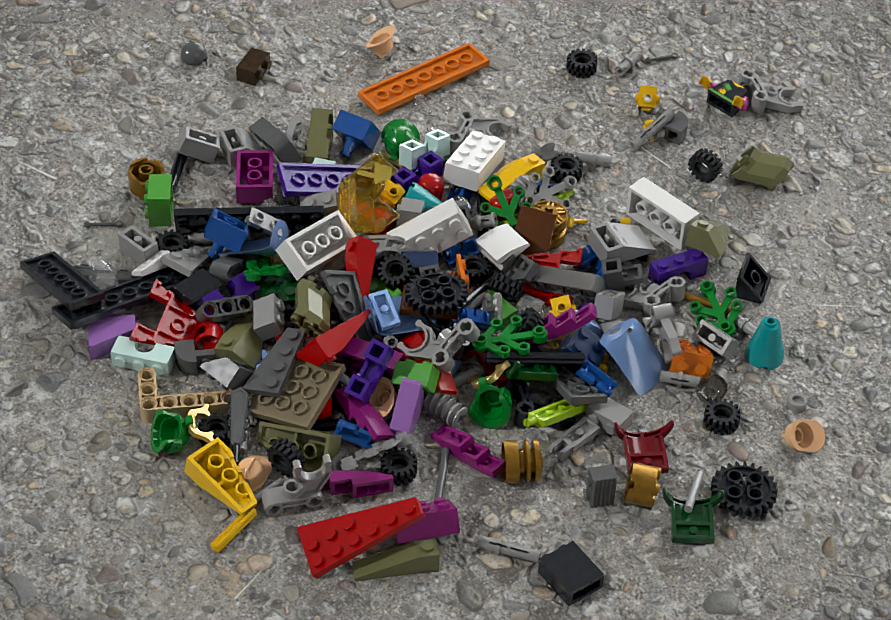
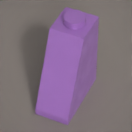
[88,315,140,360]
[389,377,425,439]

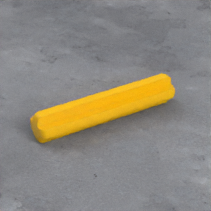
[210,508,257,553]

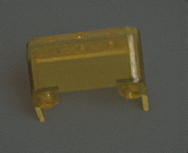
[338,153,400,234]

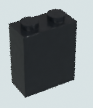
[538,541,604,606]

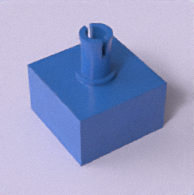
[332,110,381,159]
[204,208,248,260]

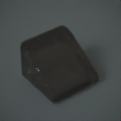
[537,341,563,352]

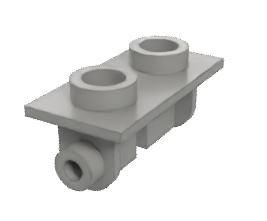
[245,207,282,237]

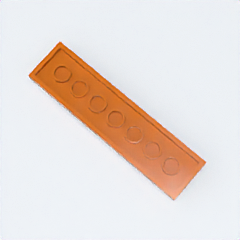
[358,42,490,115]

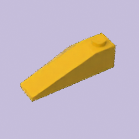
[478,153,546,201]
[184,437,258,515]

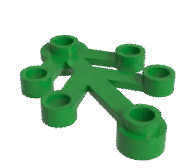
[480,175,532,230]
[244,257,290,281]
[689,280,744,337]
[471,315,547,358]

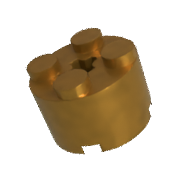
[128,158,165,201]
[624,462,661,508]

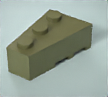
[303,108,334,164]

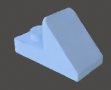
[368,289,401,331]

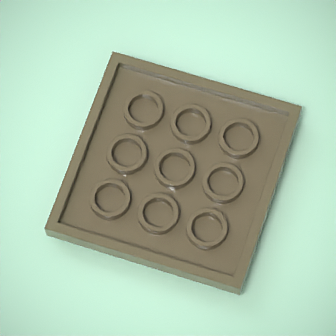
[247,358,346,430]

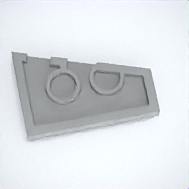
[161,246,210,277]

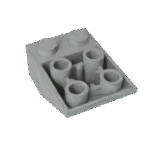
[588,222,656,263]

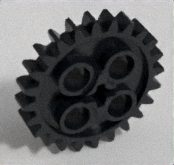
[405,269,468,317]
[710,461,778,519]

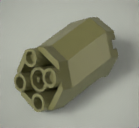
[729,146,795,191]
[290,279,333,337]

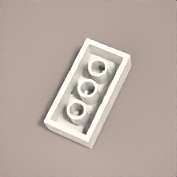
[443,131,506,192]
[626,177,699,250]
[387,198,473,253]
[275,210,356,281]

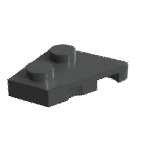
[505,253,540,284]

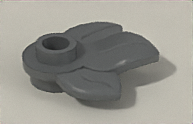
[531,143,560,165]

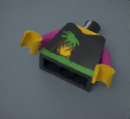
[699,75,749,118]

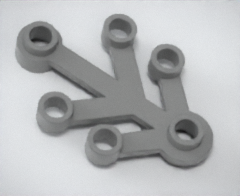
[519,166,577,210]
[340,431,412,470]

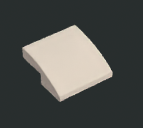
[475,224,530,265]

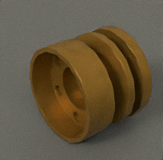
[531,200,568,250]
[501,439,543,484]

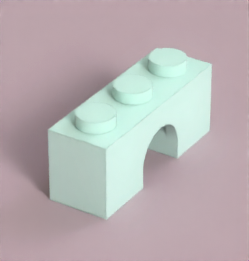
[399,129,451,170]
[111,336,176,377]

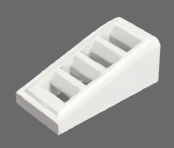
[131,250,170,276]

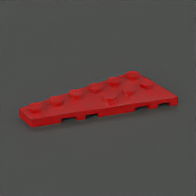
[297,497,426,579]

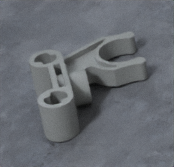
[738,69,804,114]
[448,110,512,155]
[608,276,685,318]
[641,303,682,364]
[397,318,480,372]
[261,454,332,516]

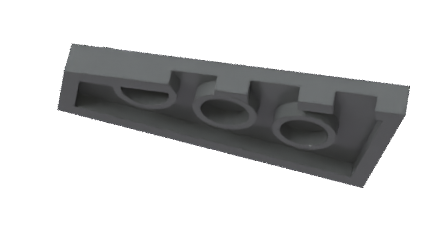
[320,270,373,342]
[243,328,308,398]
[549,364,608,406]

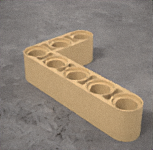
[138,367,232,423]

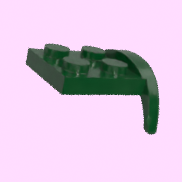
[261,273,309,306]
[503,351,558,382]
[662,488,724,544]

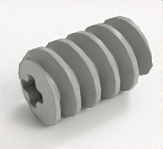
[423,390,468,428]

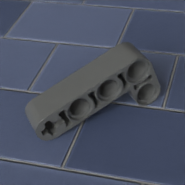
[248,117,302,163]
[529,265,607,304]

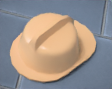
[366,26,396,58]
[368,377,398,418]
[781,419,825,452]
[237,455,272,492]

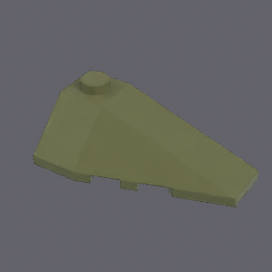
[685,219,729,258]
[214,312,264,371]
[257,421,342,472]
[352,537,440,581]

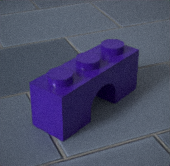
[391,151,443,196]
[648,249,708,285]
[196,270,259,315]
[344,338,395,405]

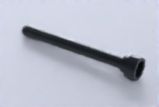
[460,269,503,308]

